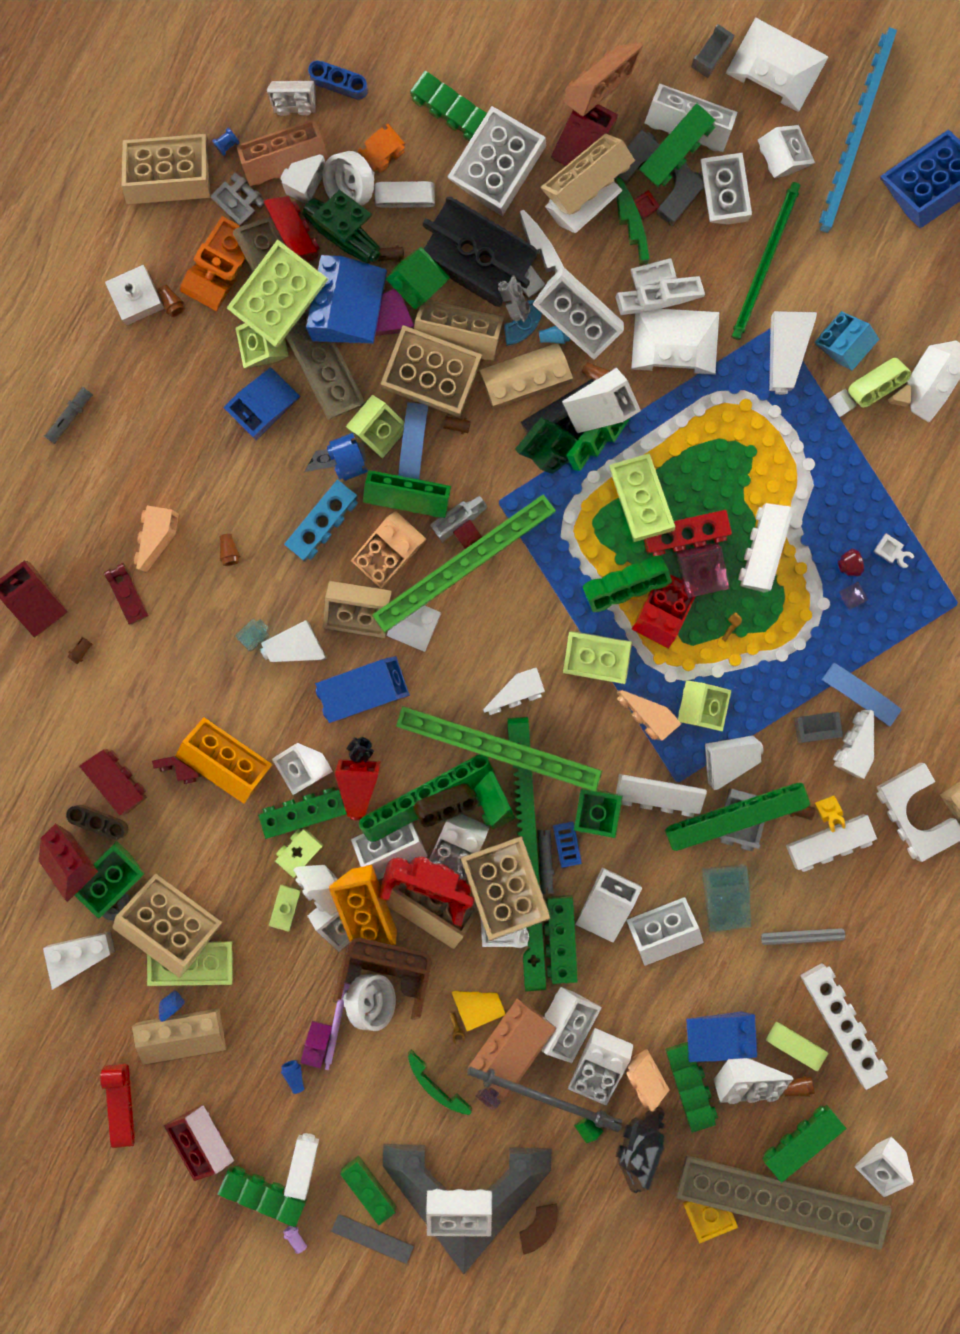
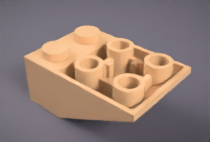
[134,506,179,572]
[351,511,426,589]
[616,690,681,741]
[625,1049,669,1112]

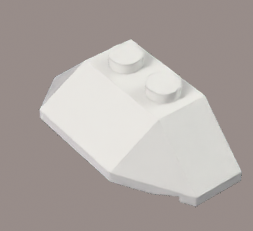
[907,341,960,422]

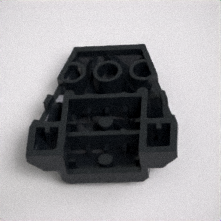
[616,1107,664,1193]

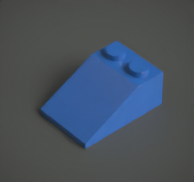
[686,1011,757,1062]

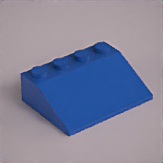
[880,129,960,229]
[306,255,387,344]

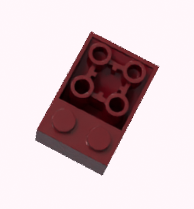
[550,104,618,166]
[0,560,68,638]

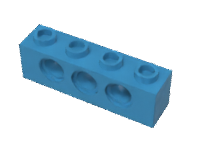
[284,479,358,562]

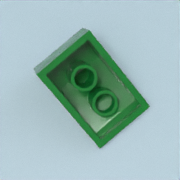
[474,771,516,830]

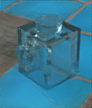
[235,619,270,652]

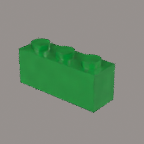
[340,1156,397,1226]

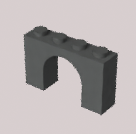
[614,130,704,227]

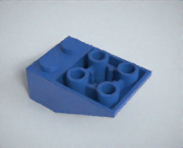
[223,367,300,441]

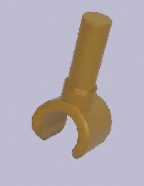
[722,612,742,642]
[450,1012,465,1044]

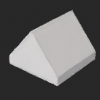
[828,389,857,417]

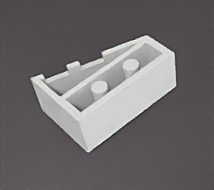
[43,931,115,990]

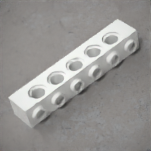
[800,963,888,1090]

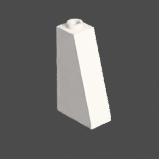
[769,311,817,395]

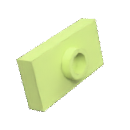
[269,885,301,931]

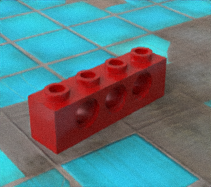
[644,510,732,556]

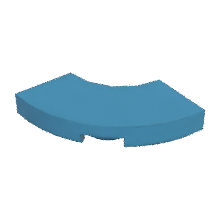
[504,300,542,346]

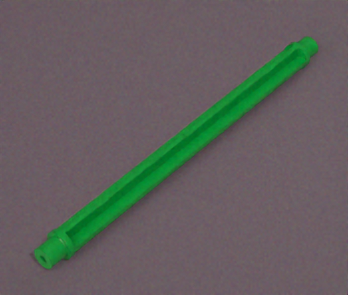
[731,182,801,340]

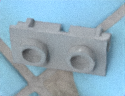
[498,276,530,323]

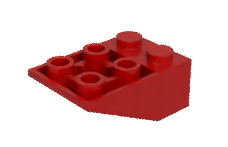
[631,574,699,649]

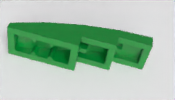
[616,178,650,265]
[567,417,631,471]

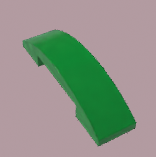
[408,1049,472,1115]

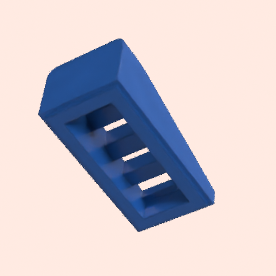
[553,821,582,868]
[159,990,185,1022]

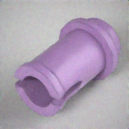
[283,1226,307,1254]

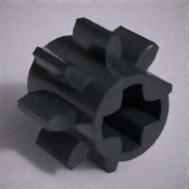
[346,737,374,763]

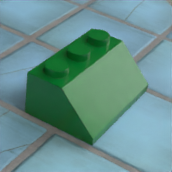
[74,841,145,919]

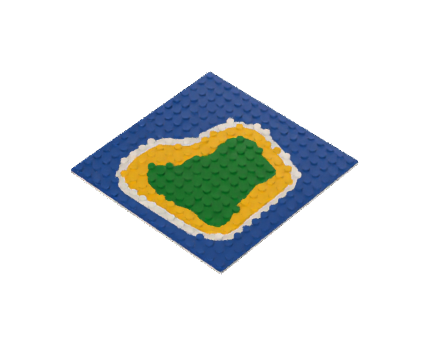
[499,328,958,782]

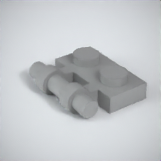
[211,173,265,226]

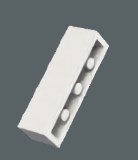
[786,814,877,872]

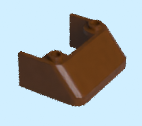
[333,938,432,1020]

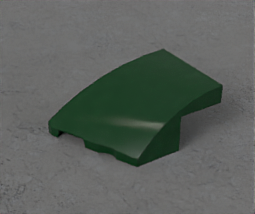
[515,417,579,474]

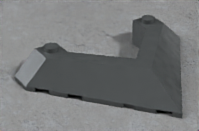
[383,1144,552,1274]

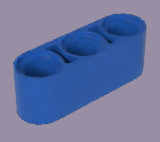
[308,60,368,100]

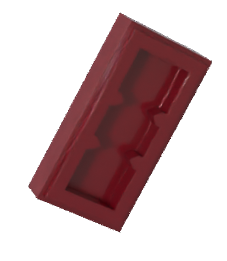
[453,520,482,549]

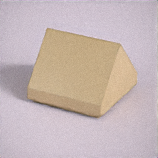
[888,385,911,407]

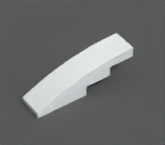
[519,210,563,274]
[615,276,705,315]

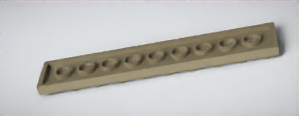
[233,217,365,420]
[676,1155,892,1250]

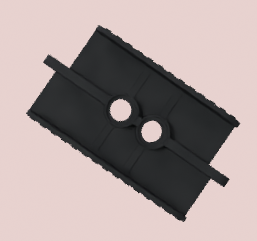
[423,196,538,307]

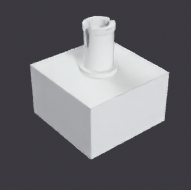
[105,265,164,325]

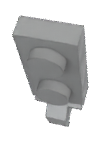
[430,495,487,542]

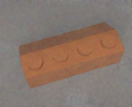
[563,43,643,116]
[236,119,329,186]
[468,998,557,1098]

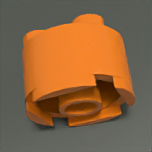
[357,124,405,174]

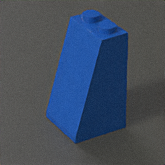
[315,656,410,723]

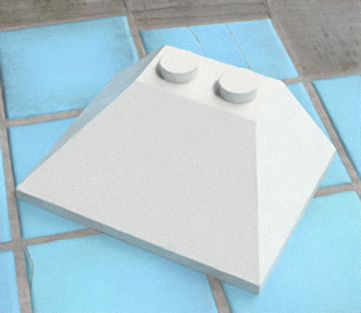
[726,17,828,112]
[631,309,719,375]

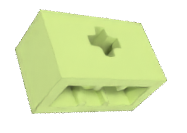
[275,828,323,878]

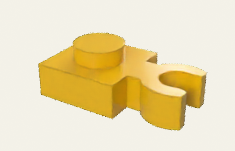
[815,796,846,832]

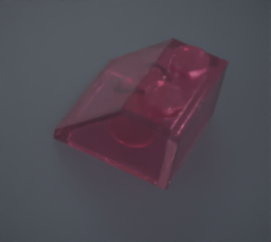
[676,543,729,598]

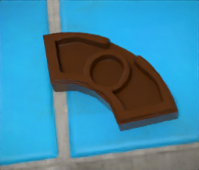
[519,1203,558,1255]

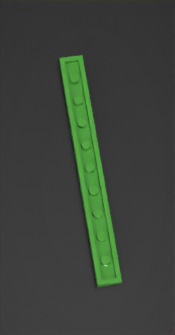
[372,494,556,633]
[396,706,603,791]

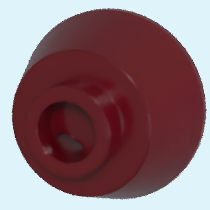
[838,548,864,576]

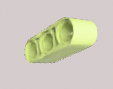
[848,358,911,408]
[765,1021,829,1072]

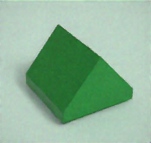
[574,1118,604,1143]

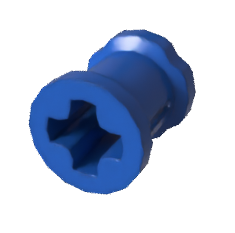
[212,128,240,156]

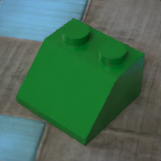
[386,247,450,310]
[574,788,623,838]

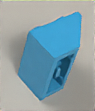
[814,311,879,371]

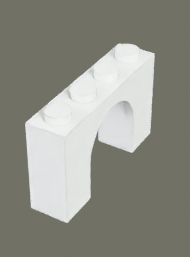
[877,763,960,862]

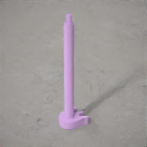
[324,983,351,1070]

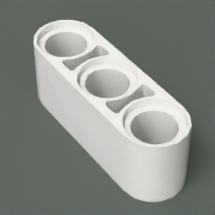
[374,181,435,208]

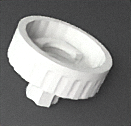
[323,151,375,206]
[343,974,396,1031]

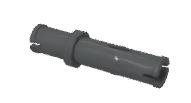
[44,386,93,444]
[537,830,554,894]

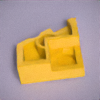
[451,990,506,1031]

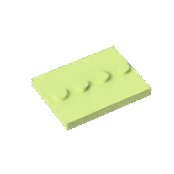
[227,240,329,348]

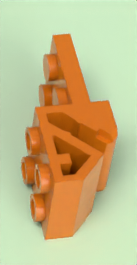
[180,216,246,312]

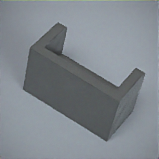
[691,24,735,78]
[794,712,843,743]

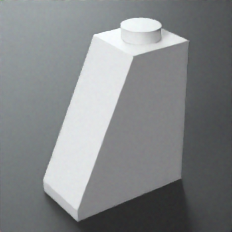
[260,620,327,662]
[705,736,763,790]
[284,1133,319,1200]

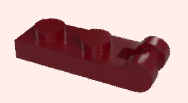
[104,563,149,625]

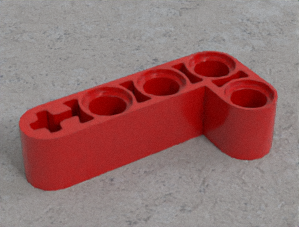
[100,1064,135,1148]

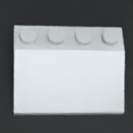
[448,106,546,216]

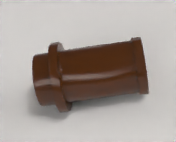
[378,245,404,262]
[443,415,471,435]
[68,637,93,664]
[790,806,815,820]

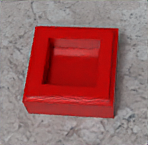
[634,190,660,220]

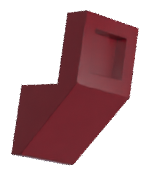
[152,756,201,784]

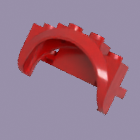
[379,857,474,927]

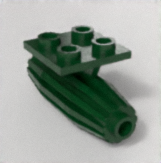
[302,189,381,264]

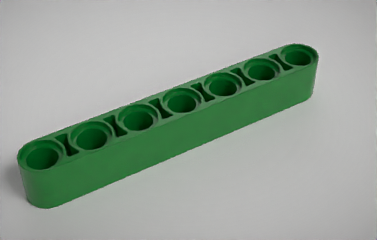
[359,754,495,842]
[665,783,811,851]

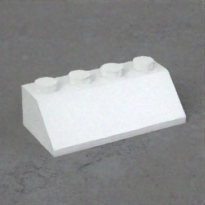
[644,84,737,152]
[533,267,624,360]
[738,503,794,593]
[616,774,707,817]

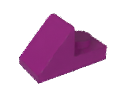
[300,1021,332,1069]

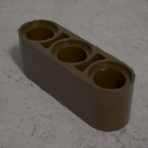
[413,783,478,827]
[66,805,129,840]

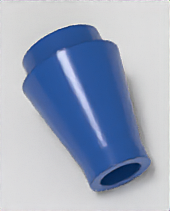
[281,1060,305,1094]

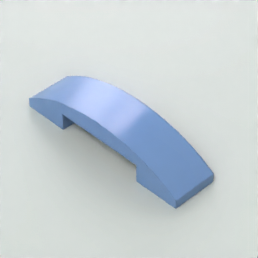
[398,402,428,480]
[822,663,902,727]

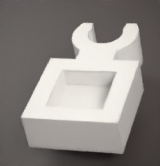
[873,533,914,568]

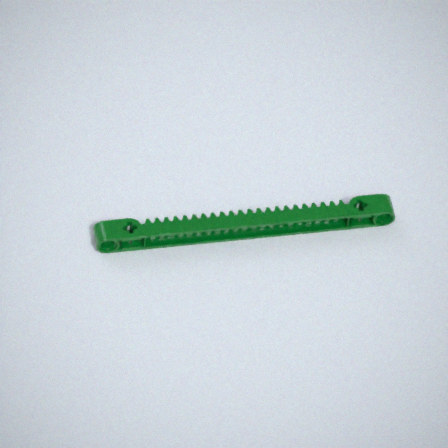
[507,717,546,992]

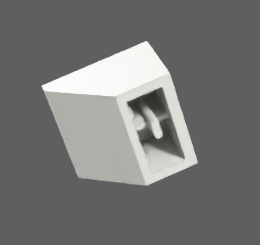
[293,865,338,916]

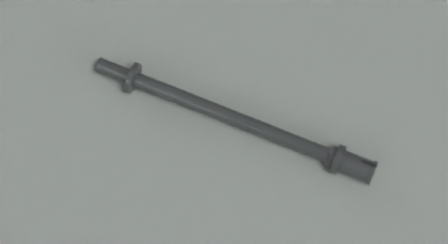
[467,1067,622,1132]

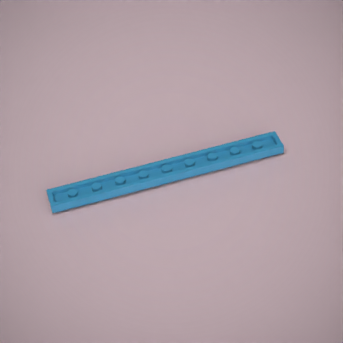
[819,27,897,233]

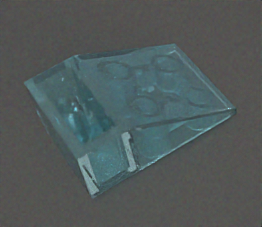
[702,864,751,932]

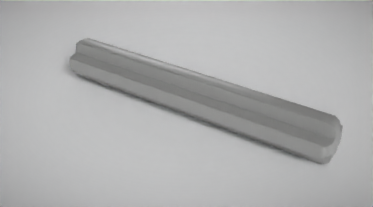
[761,928,845,945]

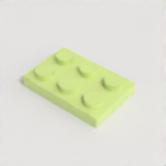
[563,631,632,684]

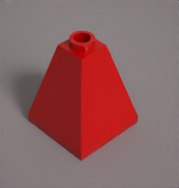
[335,759,381,821]

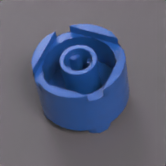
[327,433,368,481]

